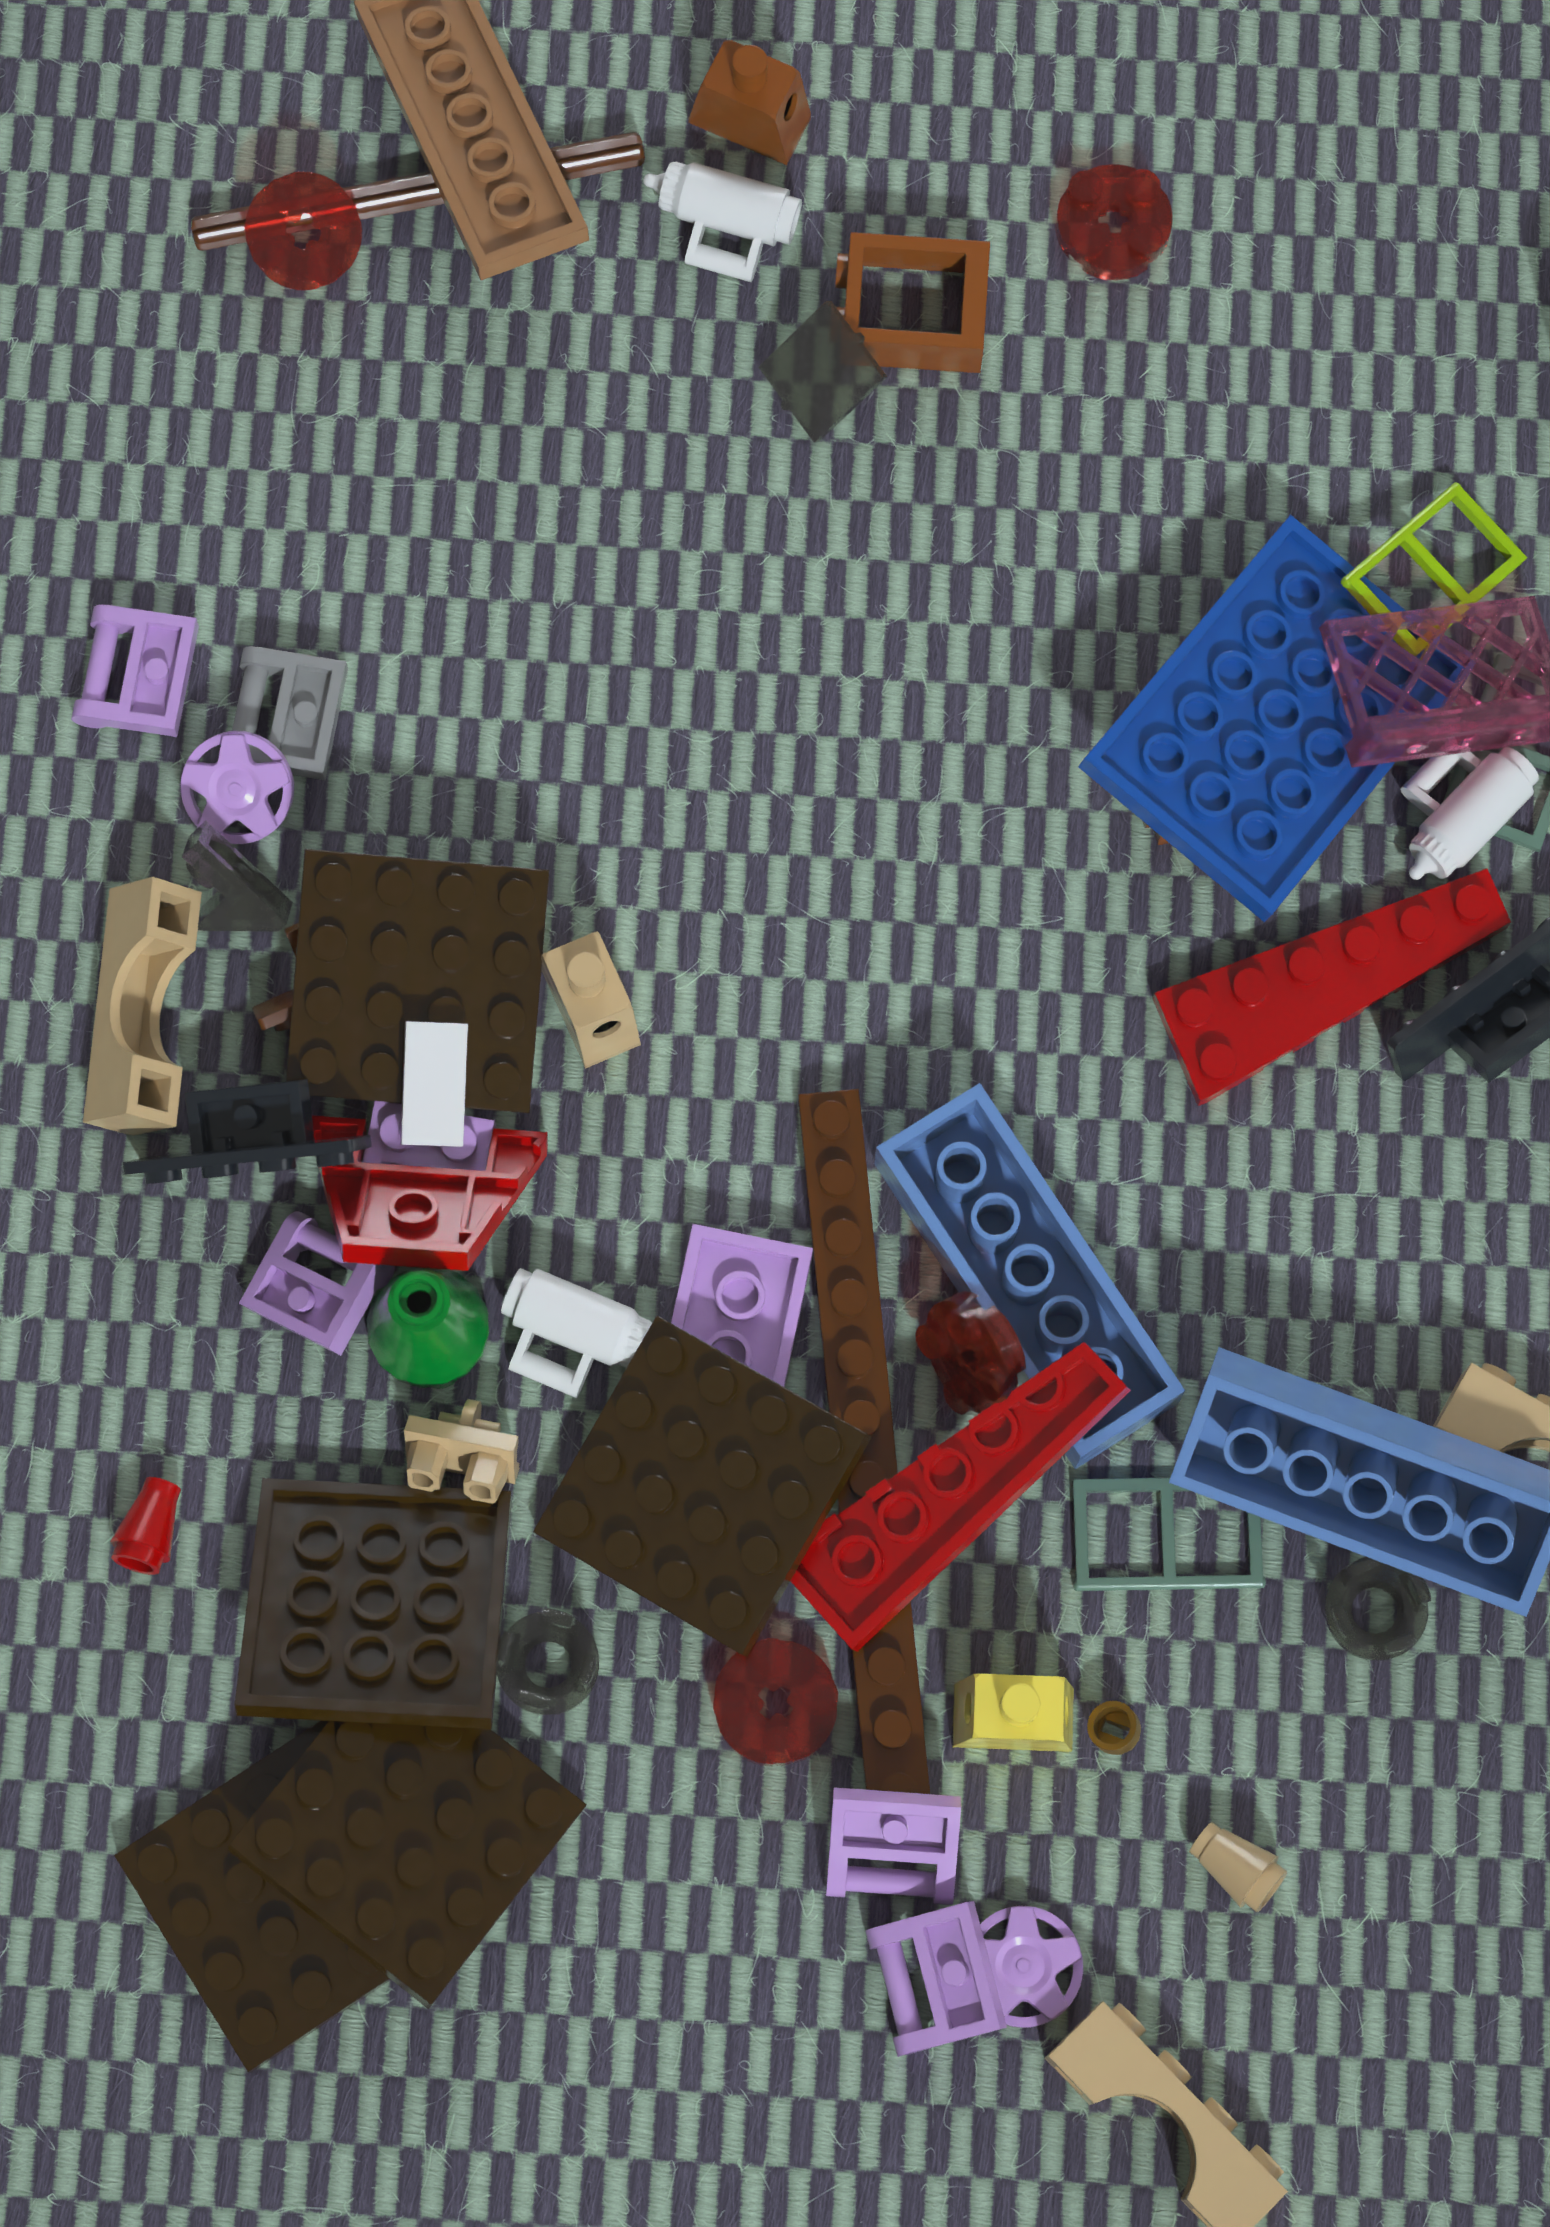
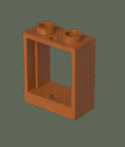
[831,232,990,373]

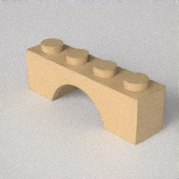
[83,877,202,1136]
[1433,1363,1550,1453]
[1044,2001,1288,2227]

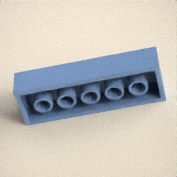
[874,1083,1185,1469]
[1169,1347,1550,1617]

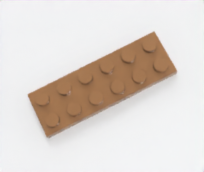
[354,0,589,280]

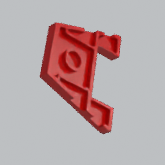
[312,1116,548,1271]

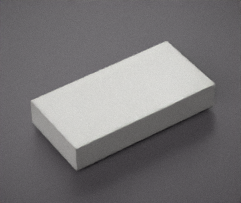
[401,1021,468,1147]

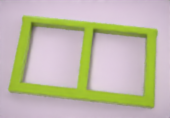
[1341,482,1527,660]

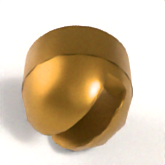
[1087,1701,1141,1755]

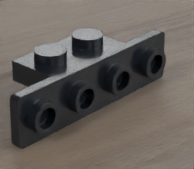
[1387,917,1550,1083]
[123,1079,372,1184]

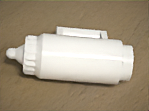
[643,162,802,282]
[1401,738,1539,880]
[501,1268,652,1398]

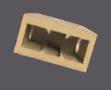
[541,931,641,1069]

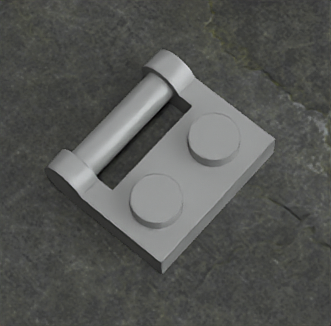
[232,646,348,780]

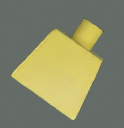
[953,1673,1074,1752]

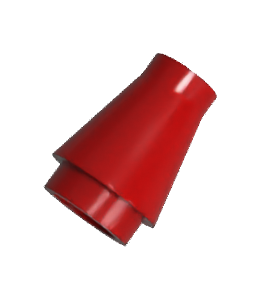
[110,1477,181,1575]

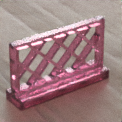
[1319,596,1550,768]

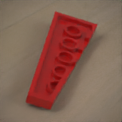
[1153,868,1511,1106]
[791,1342,1131,1652]

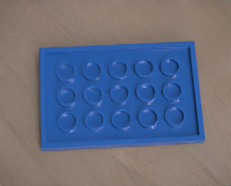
[1078,514,1473,922]

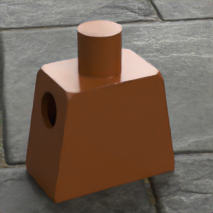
[689,40,811,166]

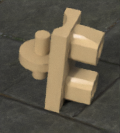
[404,1399,519,1504]

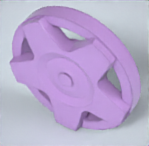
[181,731,294,844]
[980,1906,1083,2028]

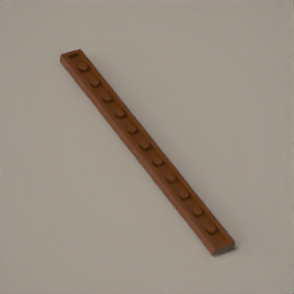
[798,1089,930,1794]

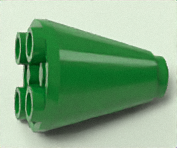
[366,1267,490,1389]

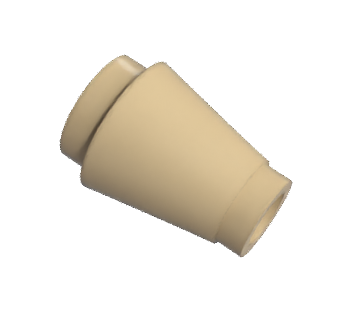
[1189,1822,1287,1912]

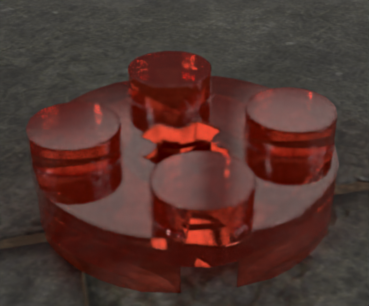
[1056,164,1173,280]
[245,171,362,290]
[915,1291,1026,1415]
[713,1638,838,1766]

